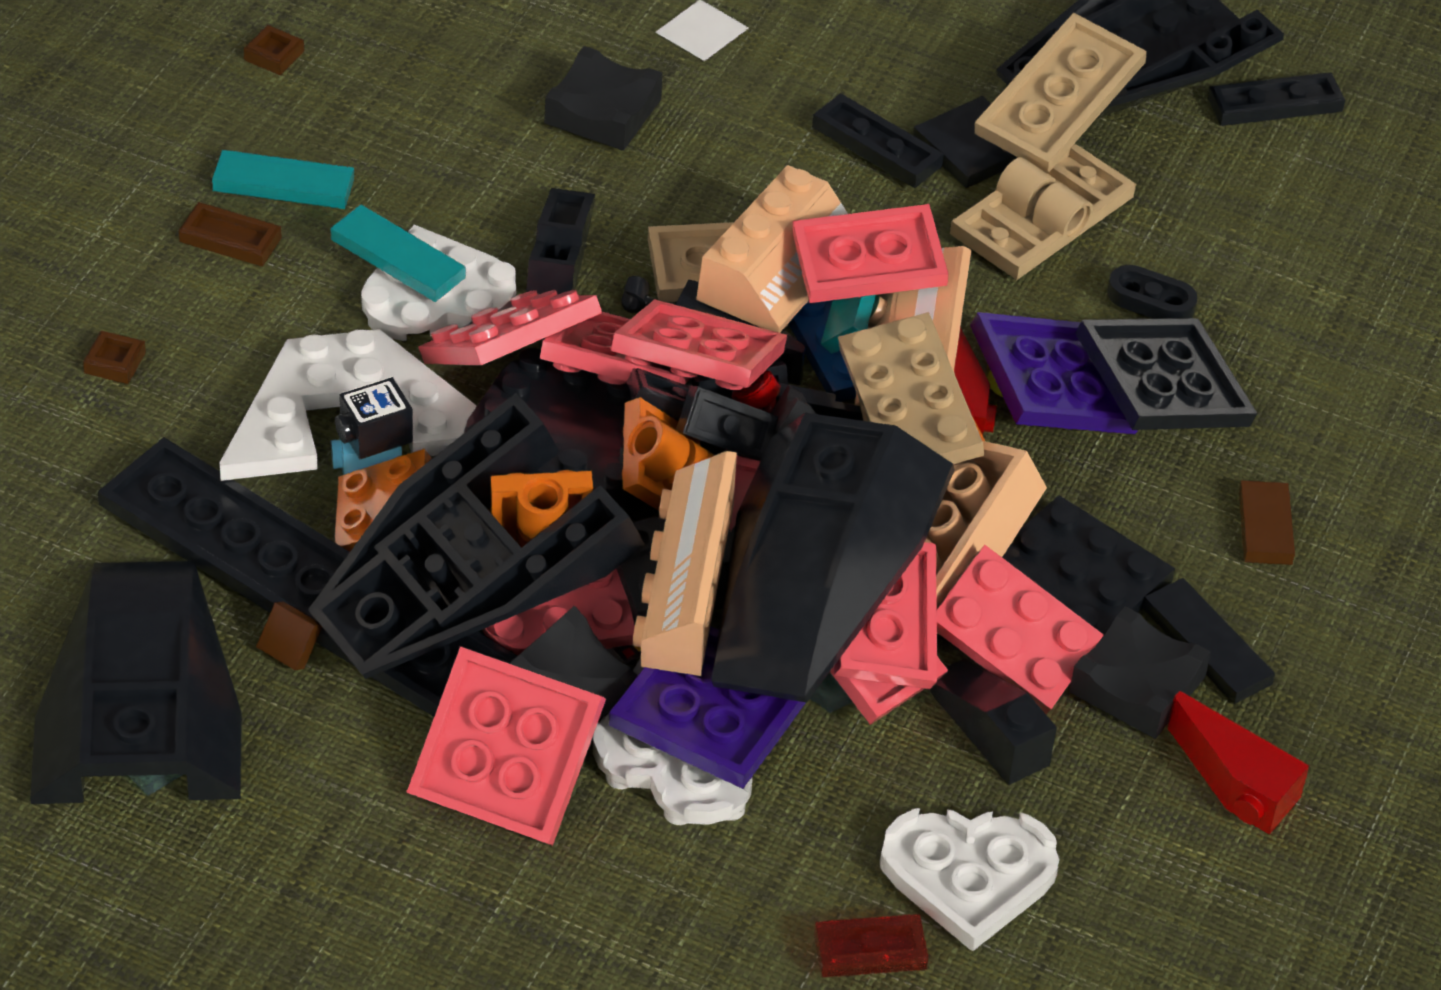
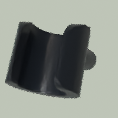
[621,276,654,313]

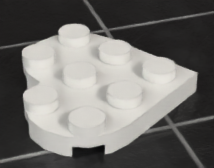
[361,225,516,341]
[593,714,752,825]
[880,808,1059,952]

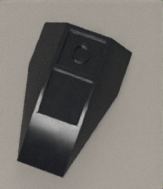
[997,0,1284,118]
[711,413,955,703]
[30,561,242,804]

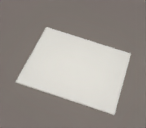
[656,0,748,61]

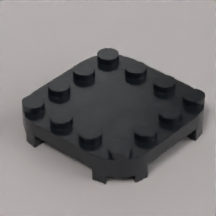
[464,348,679,513]

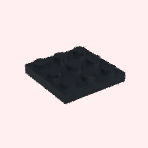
[1075,318,1257,430]
[1002,495,1175,642]

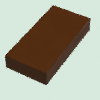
[179,202,282,267]
[1239,480,1295,565]

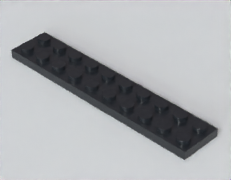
[98,437,517,717]

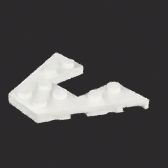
[219,329,477,481]

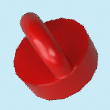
[731,370,781,413]

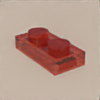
[814,914,929,977]

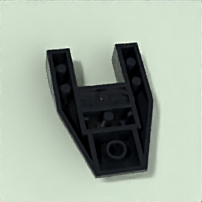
[308,393,645,679]

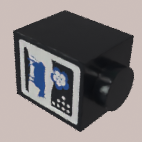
[335,377,413,460]

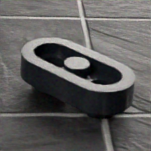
[1107,265,1198,319]

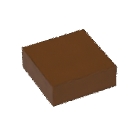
[244,25,304,76]
[83,330,146,384]
[256,602,322,670]

